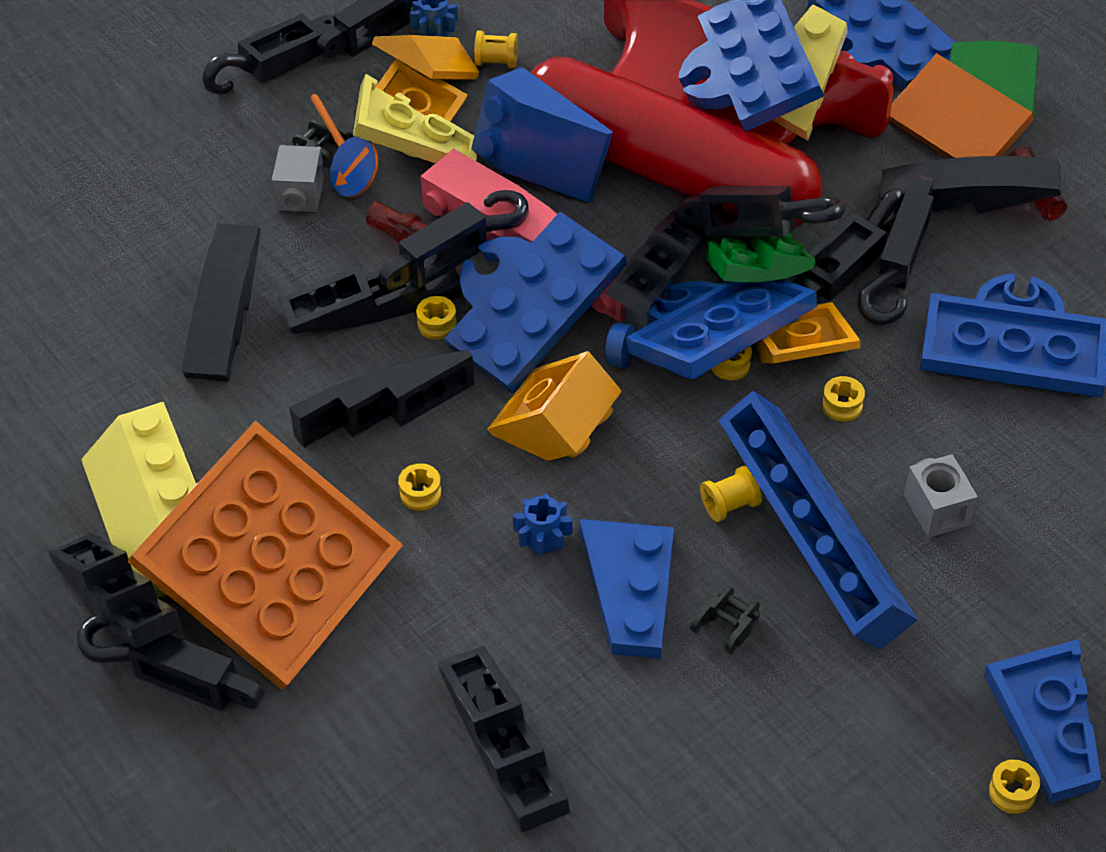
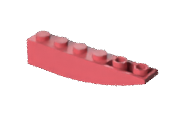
[420,148,626,322]

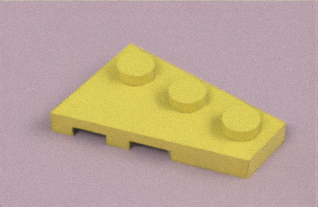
[772,4,847,141]
[353,74,477,163]

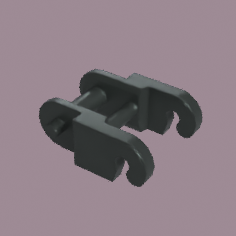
[292,120,353,168]
[690,586,760,654]

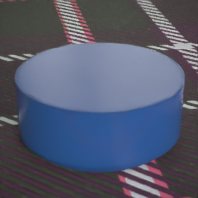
[605,322,636,369]

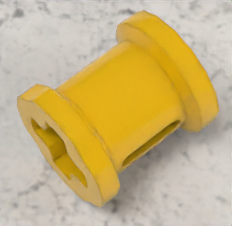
[474,30,518,68]
[700,466,762,522]

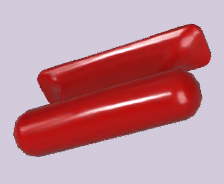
[530,0,893,229]

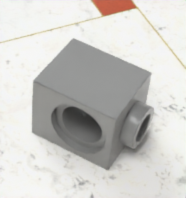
[271,145,325,212]
[904,454,978,538]

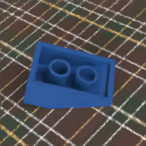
[471,67,613,203]

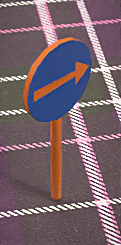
[311,94,378,198]

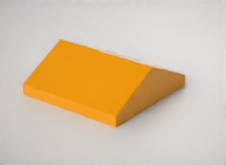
[372,35,480,80]
[376,59,468,122]
[755,302,860,363]

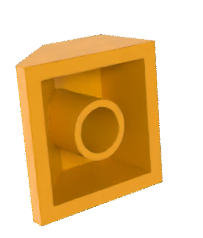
[487,351,622,461]

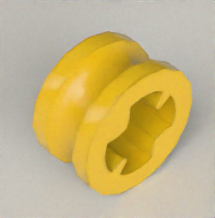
[416,296,457,340]
[711,346,752,381]
[822,376,865,422]
[398,464,442,511]
[989,759,1040,814]

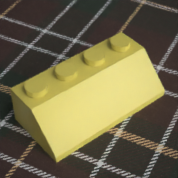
[81,402,196,598]

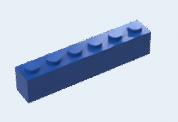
[718,390,918,650]

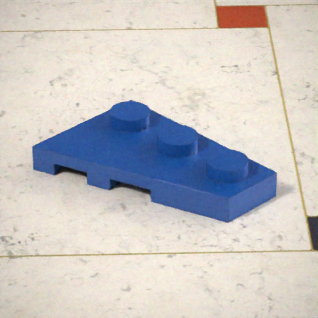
[579,519,674,659]
[984,639,1101,804]

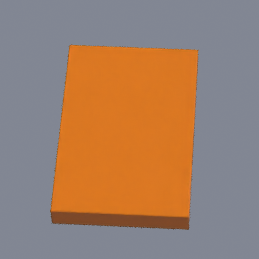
[889,53,1034,159]

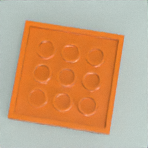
[128,421,403,691]

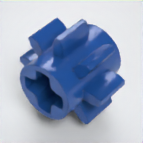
[409,0,458,37]
[513,494,573,555]

